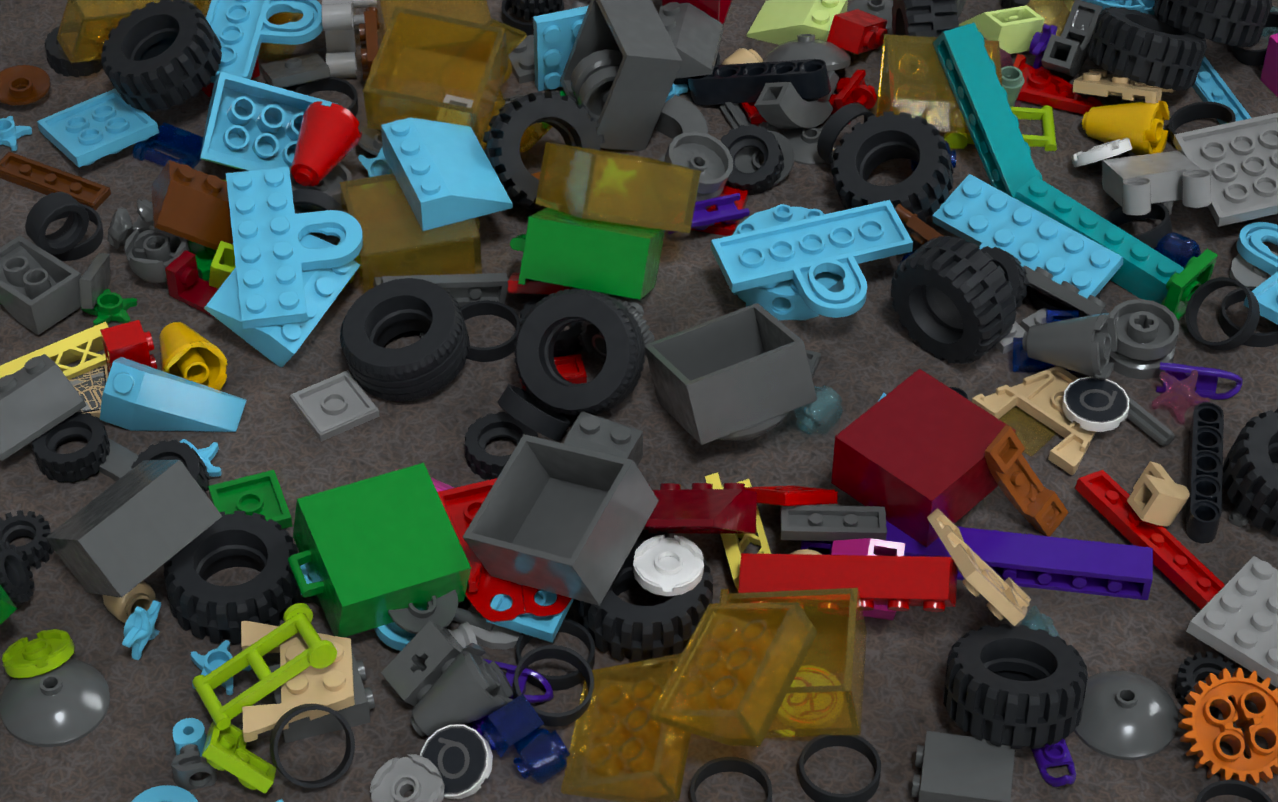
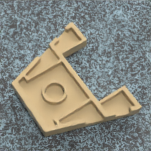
[1073,69,1176,104]
[972,366,1096,475]
[927,508,1031,626]
[241,621,355,742]

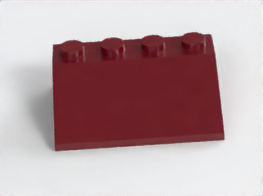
[643,483,757,534]

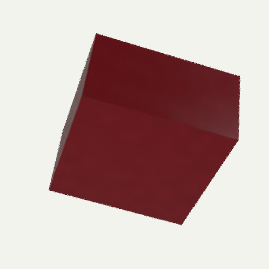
[831,368,1016,548]

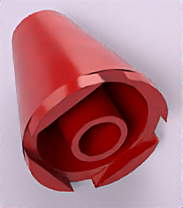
[291,101,362,186]

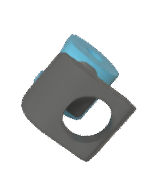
[171,718,217,790]

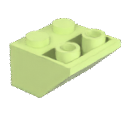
[959,5,1045,58]

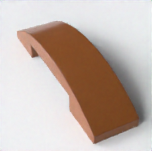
[985,425,1069,537]

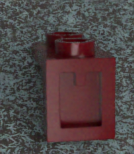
[165,250,218,318]

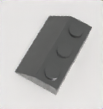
[658,2,724,79]
[0,354,87,461]

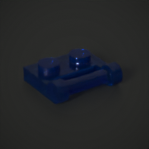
[133,122,203,169]

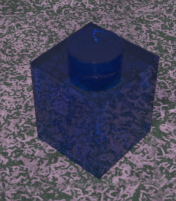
[480,694,544,758]

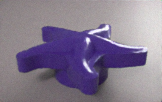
[1029,24,1058,69]

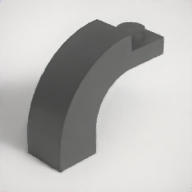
[1041,0,1103,77]
[755,71,839,129]
[657,95,708,172]

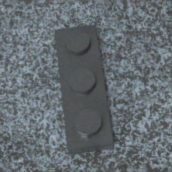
[1024,265,1108,316]
[780,505,887,541]

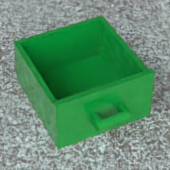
[510,207,665,300]
[287,463,471,638]

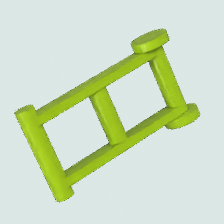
[941,94,1057,151]
[192,603,337,730]

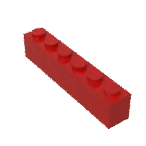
[738,553,958,612]

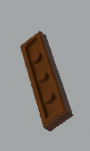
[0,152,111,211]

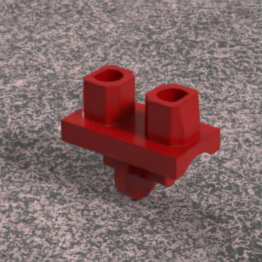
[828,69,878,124]

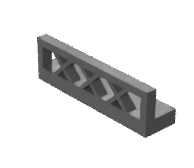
[373,273,509,307]

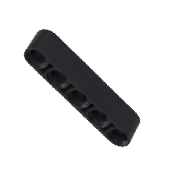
[687,59,831,105]
[1186,402,1224,544]

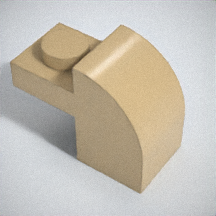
[1127,461,1190,526]

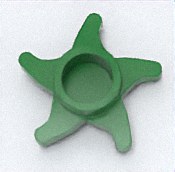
[81,289,137,327]

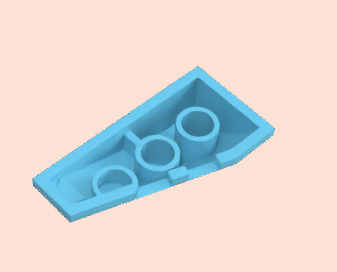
[99,357,247,432]

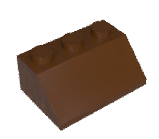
[151,160,233,250]

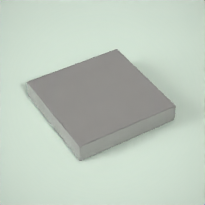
[290,370,379,442]

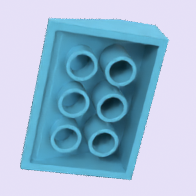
[200,71,337,171]
[381,117,513,231]
[204,234,360,367]

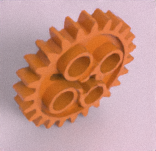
[1178,668,1278,786]

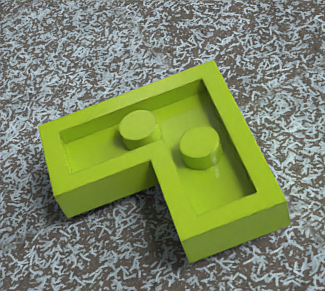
[202,721,276,794]

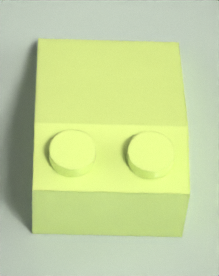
[747,0,848,45]

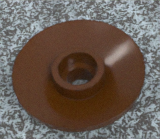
[0,65,51,105]

